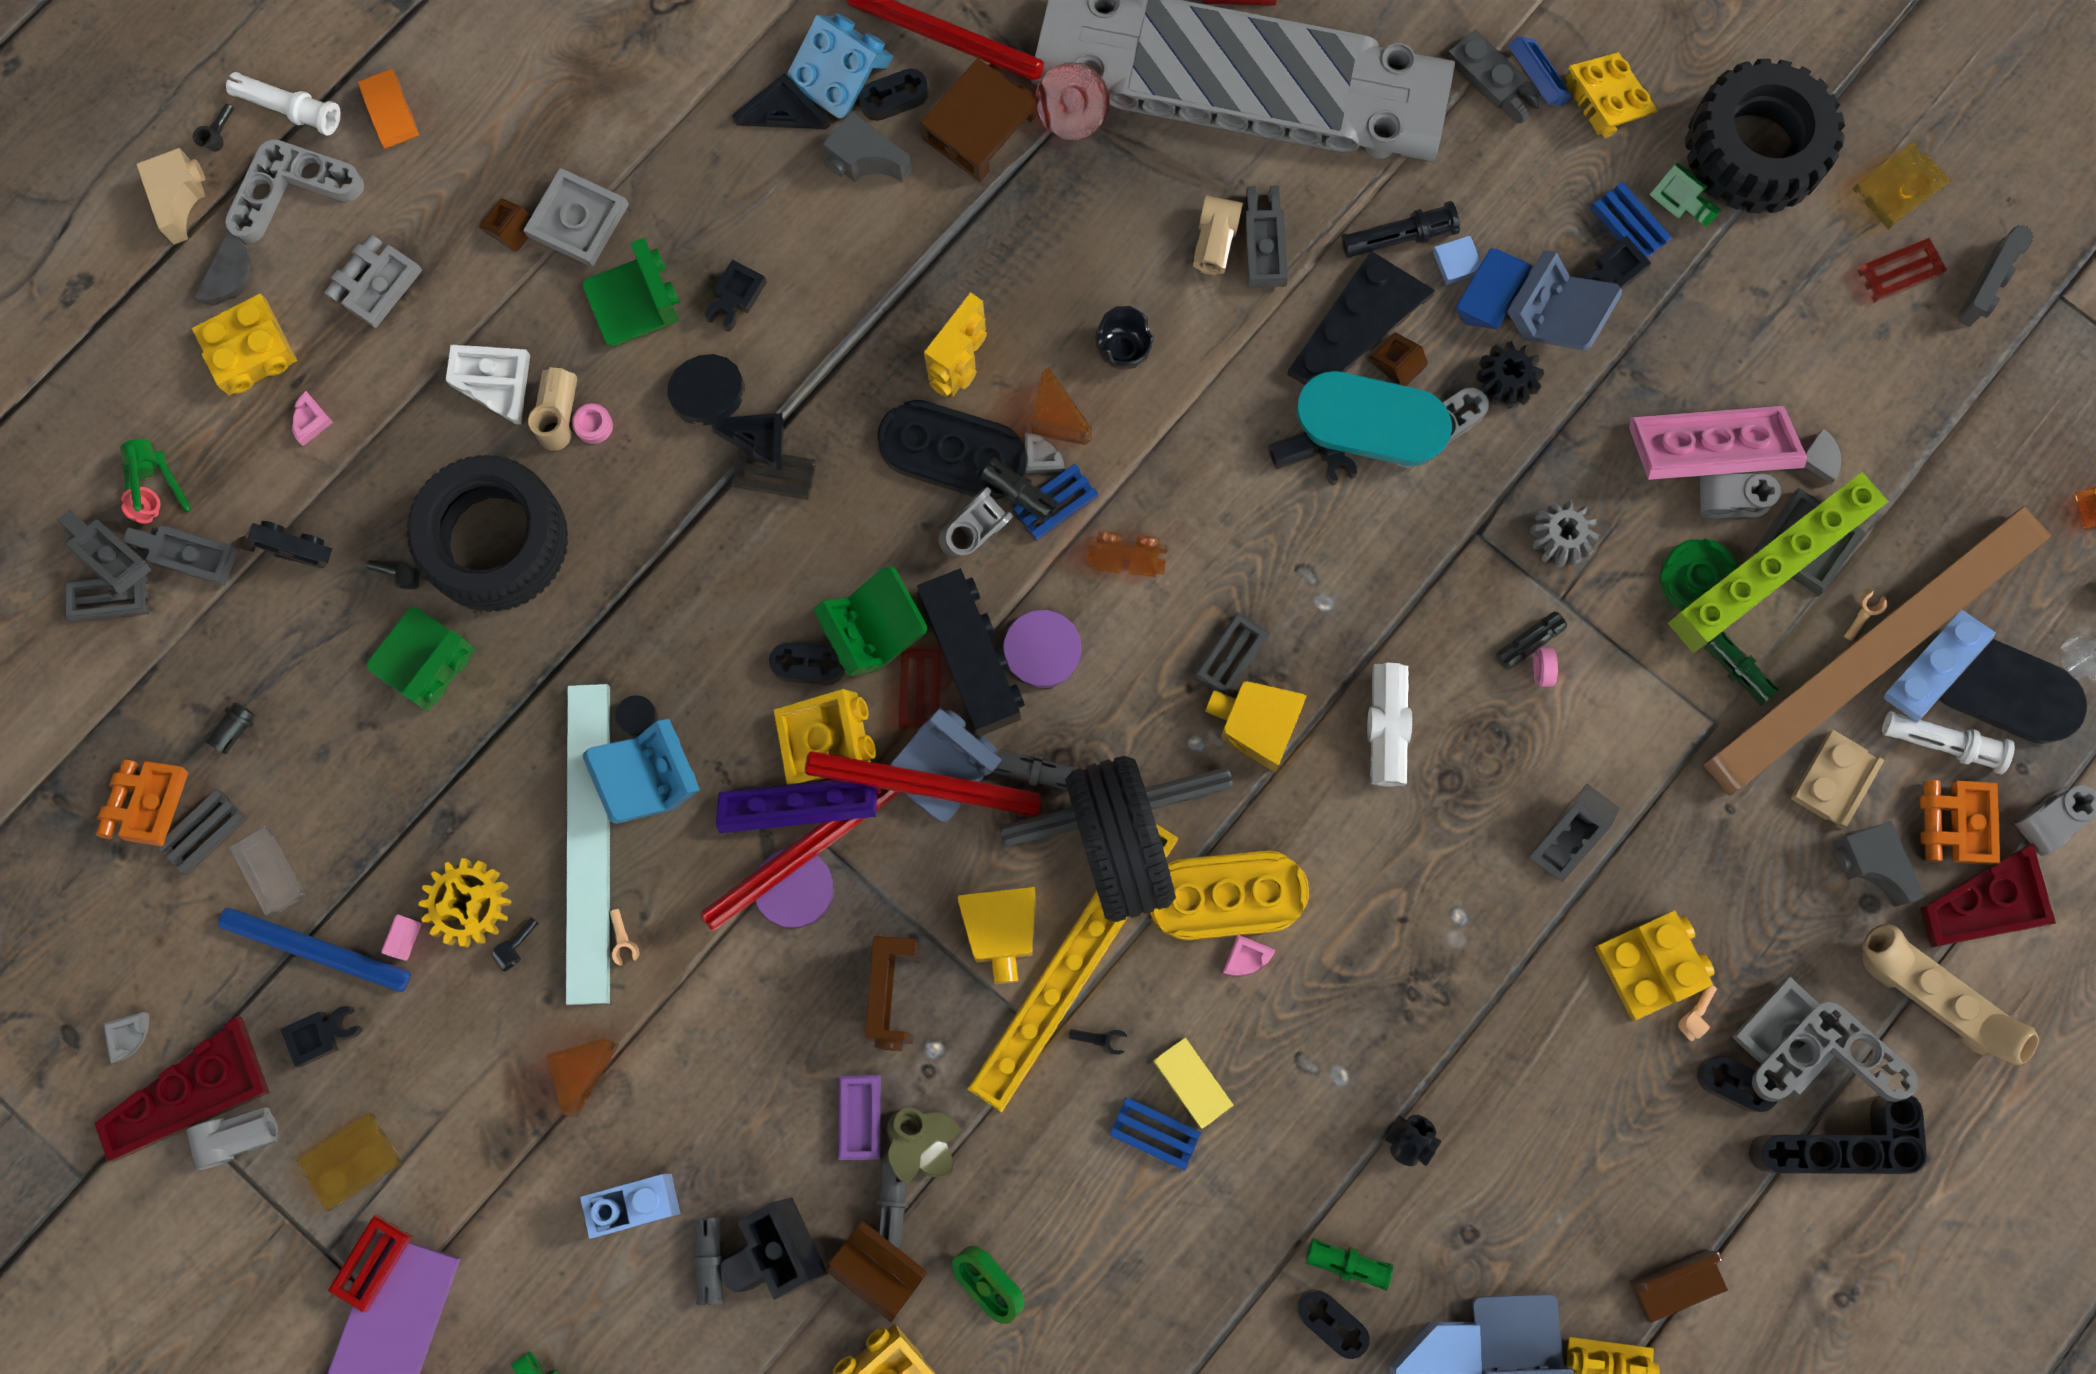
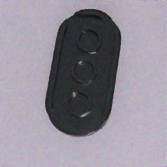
[878,400,1026,500]
[1939,639,2087,744]

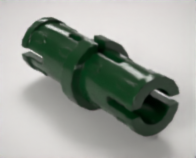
[1704,631,1780,706]

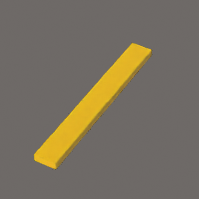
[967,824,1179,1112]

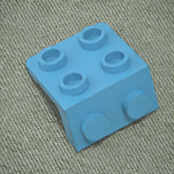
[787,13,894,118]
[583,719,700,824]

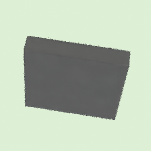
[1753,488,1865,596]

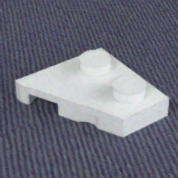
[446,345,530,425]

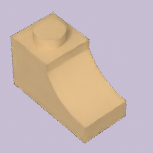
[136,148,206,245]

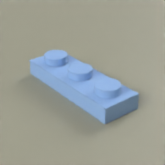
[1883,610,1996,723]

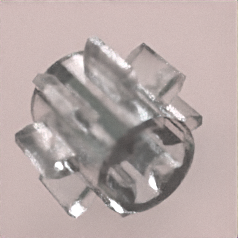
[2059,631,2096,682]

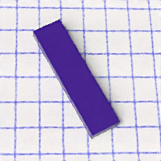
[716,780,877,833]

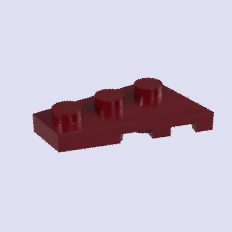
[1920,844,2056,948]

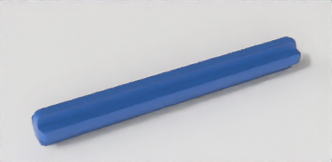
[218,908,411,992]

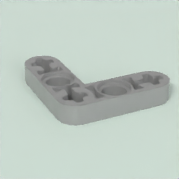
[225,139,364,244]
[1752,1002,1918,1102]

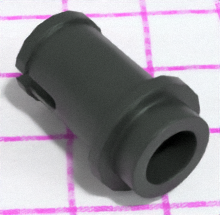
[204,702,255,755]

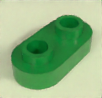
[952,1246,1025,1324]

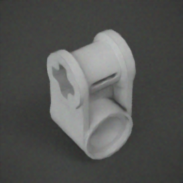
[1700,473,1781,519]
[938,487,1013,557]
[2014,785,2096,856]

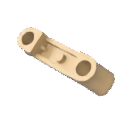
[1863,924,2039,1065]

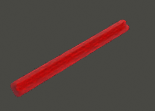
[847,0,1044,80]
[804,751,1042,816]
[701,788,901,931]

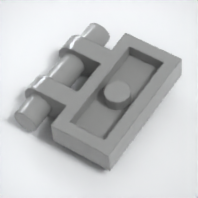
[324,234,422,329]

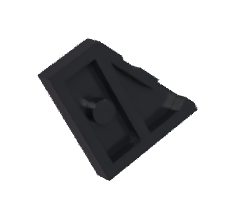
[241,521,333,568]

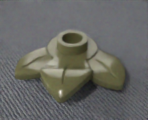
[887,1108,961,1183]

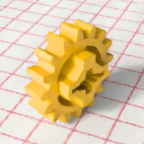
[419,858,511,948]

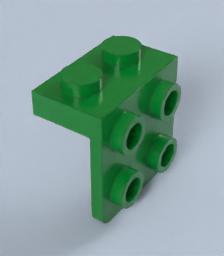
[583,238,680,347]
[813,566,927,676]
[367,607,476,712]

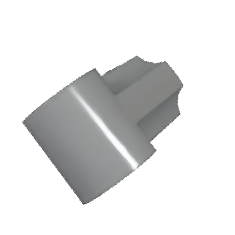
[186,1107,279,1171]

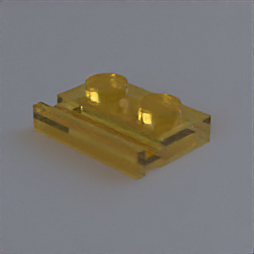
[1852,141,1951,230]
[297,1113,403,1211]

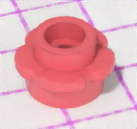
[121,487,161,524]

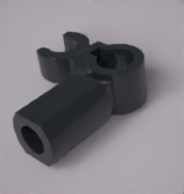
[1268,432,1357,486]

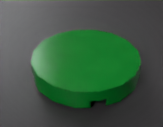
[1659,539,1739,611]

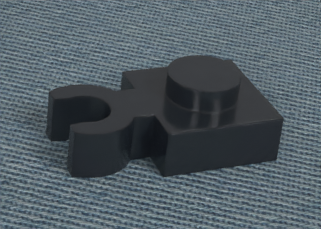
[1582,236,1652,290]
[705,259,767,332]
[280,1006,363,1067]

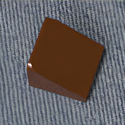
[479,198,531,251]
[1369,332,1428,386]

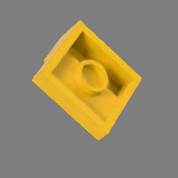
[924,292,987,397]
[192,293,298,396]
[774,689,876,785]
[1595,910,1715,1021]
[832,1324,936,1374]

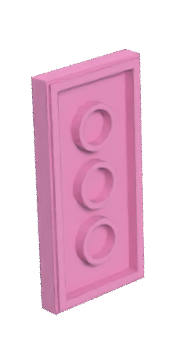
[1629,406,1807,480]

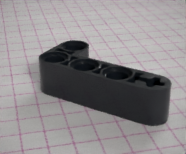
[1749,1095,1927,1174]

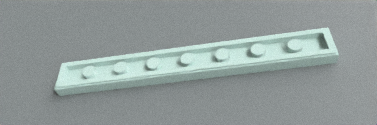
[566,684,610,1005]

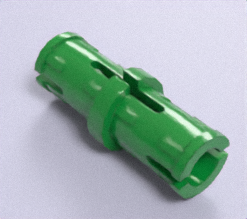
[1305,1238,1394,1291]

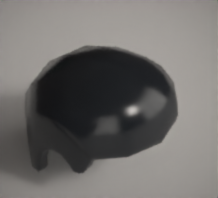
[1095,306,1154,370]

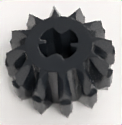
[1476,340,1544,409]

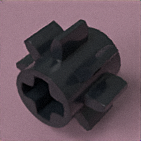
[1385,1115,1441,1166]

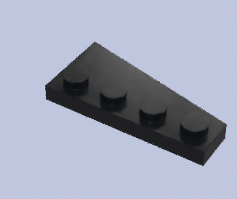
[1287,251,1435,386]

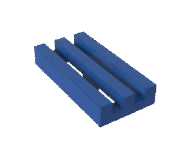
[1508,36,1573,106]
[1591,182,1672,258]
[1013,464,1098,541]
[1109,1097,1202,1171]

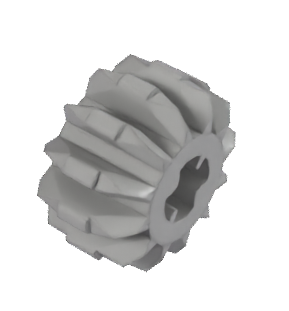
[1530,500,1599,568]

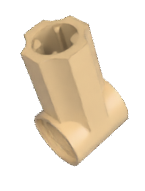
[1193,195,1243,275]
[528,367,577,451]

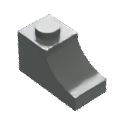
[822,111,912,183]
[1530,784,1620,882]
[1832,820,1925,907]

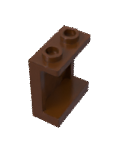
[920,57,1036,182]
[865,936,921,1051]

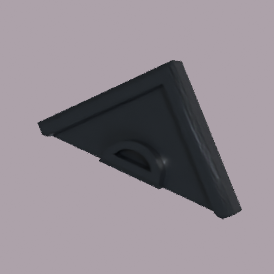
[732,73,830,129]
[712,413,784,471]

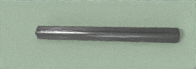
[1000,767,1233,847]

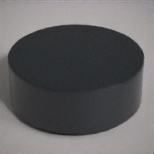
[616,695,658,737]

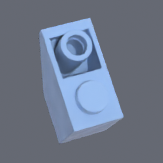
[580,1174,681,1239]
[1390,1322,1482,1374]

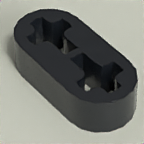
[859,68,928,121]
[769,643,845,685]
[1697,1056,1777,1112]
[1297,1289,1370,1359]

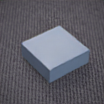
[1433,236,1481,285]

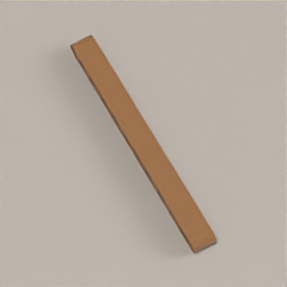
[1703,506,2052,796]

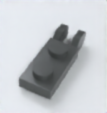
[1447,29,1546,124]
[1245,186,1288,288]
[1957,225,2034,327]

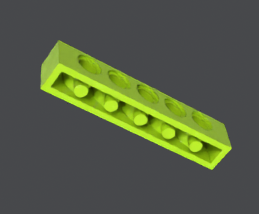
[1668,472,1889,654]

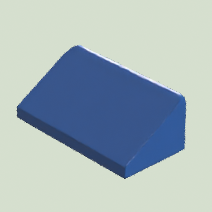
[1456,248,1533,329]

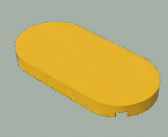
[1150,851,1309,941]

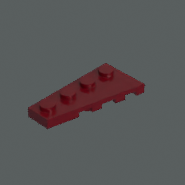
[94,1016,270,1162]

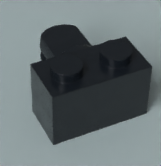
[721,1197,828,1300]

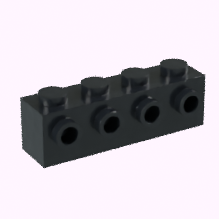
[917,568,1025,736]

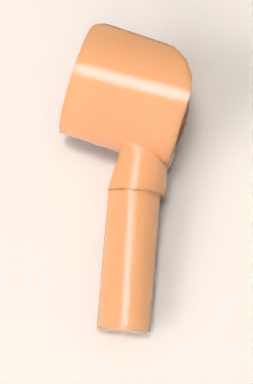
[1843,588,1887,642]
[610,909,640,966]
[1678,986,1717,1041]

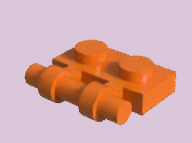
[95,759,189,847]
[1919,780,2000,865]

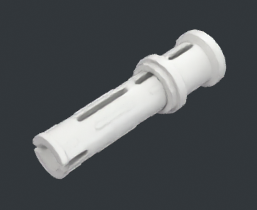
[226,72,341,136]
[1882,711,2015,774]

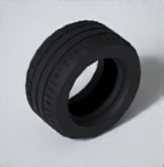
[406,455,568,612]
[1065,756,1176,922]

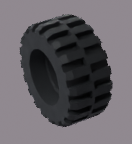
[1685,58,1845,214]

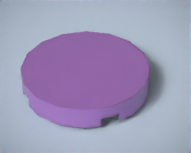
[1004,610,1082,689]
[756,848,834,928]

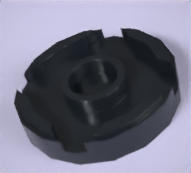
[667,354,745,425]

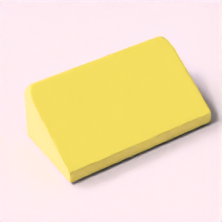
[1152,1037,1233,1129]

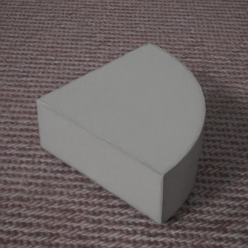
[1805,429,1841,484]
[1025,433,1065,474]
[103,1012,149,1064]

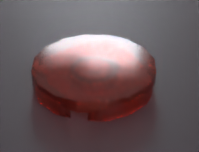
[1035,62,1110,140]

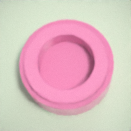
[572,403,613,444]
[1533,647,1558,687]

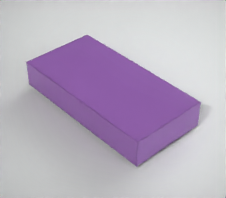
[839,1075,881,1160]

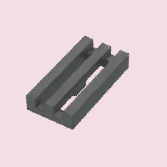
[64,575,149,623]
[1193,612,1270,696]
[157,789,248,875]

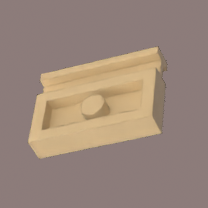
[1790,730,1885,829]

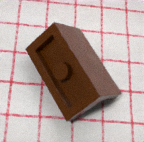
[825,1221,927,1322]
[1630,1249,1728,1323]

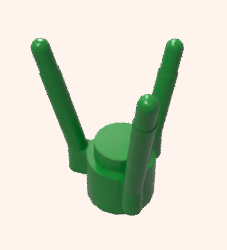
[120,439,191,521]

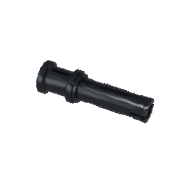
[1342,201,1460,258]

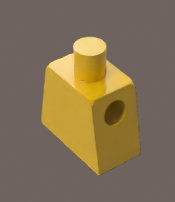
[1205,681,1307,772]
[958,887,1036,984]

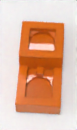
[358,68,419,149]

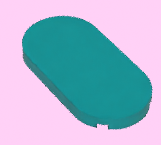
[1296,371,1452,466]

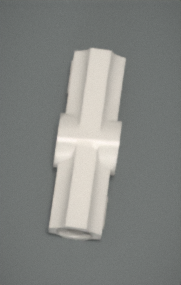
[1367,663,1412,787]

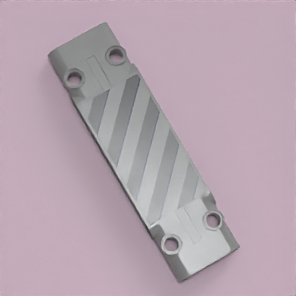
[1031,0,1455,162]

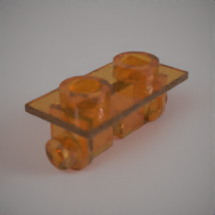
[1086,531,1167,578]

